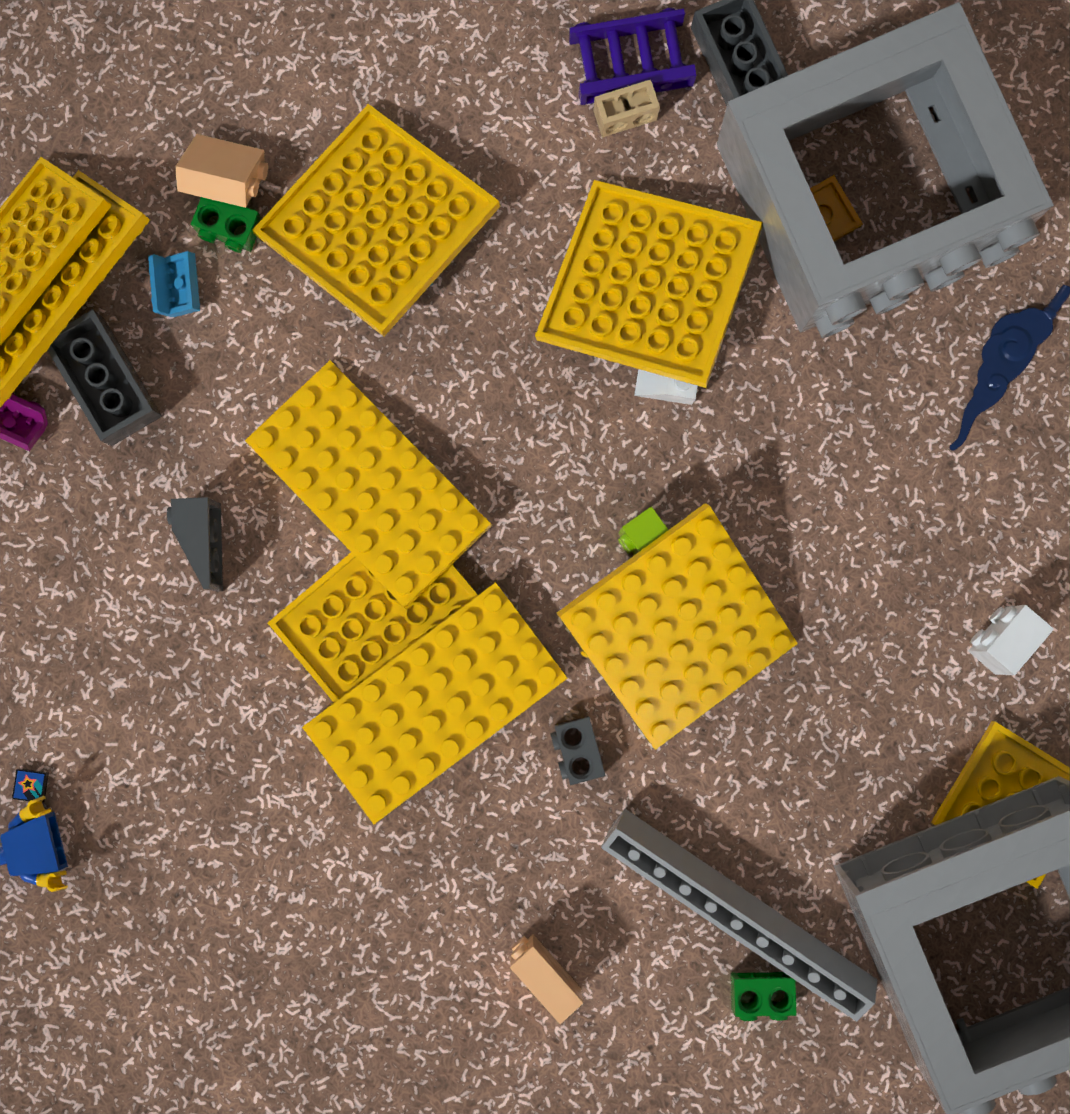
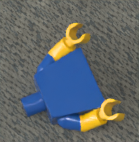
[0,796,68,892]

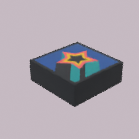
[12,768,49,803]

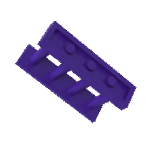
[569,8,697,105]

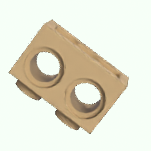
[593,79,660,138]

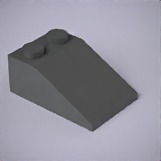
[167,497,223,592]

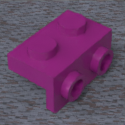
[0,393,48,452]

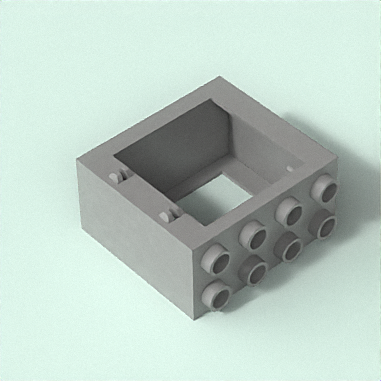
[717,2,1054,338]
[833,776,1070,1114]

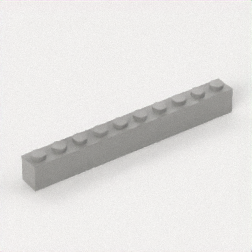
[601,809,878,1022]

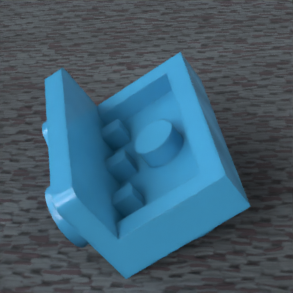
[148,251,200,317]

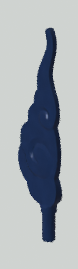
[949,285,1070,451]

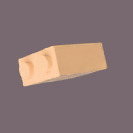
[175,134,268,208]
[510,934,583,1024]

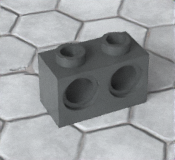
[550,716,605,786]

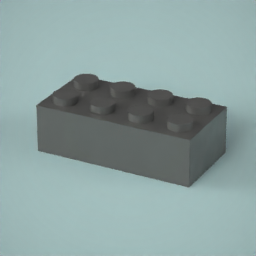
[691,0,788,106]
[47,309,162,446]

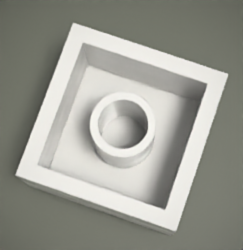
[968,605,1054,675]

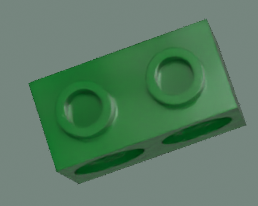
[190,197,262,253]
[730,972,797,1021]

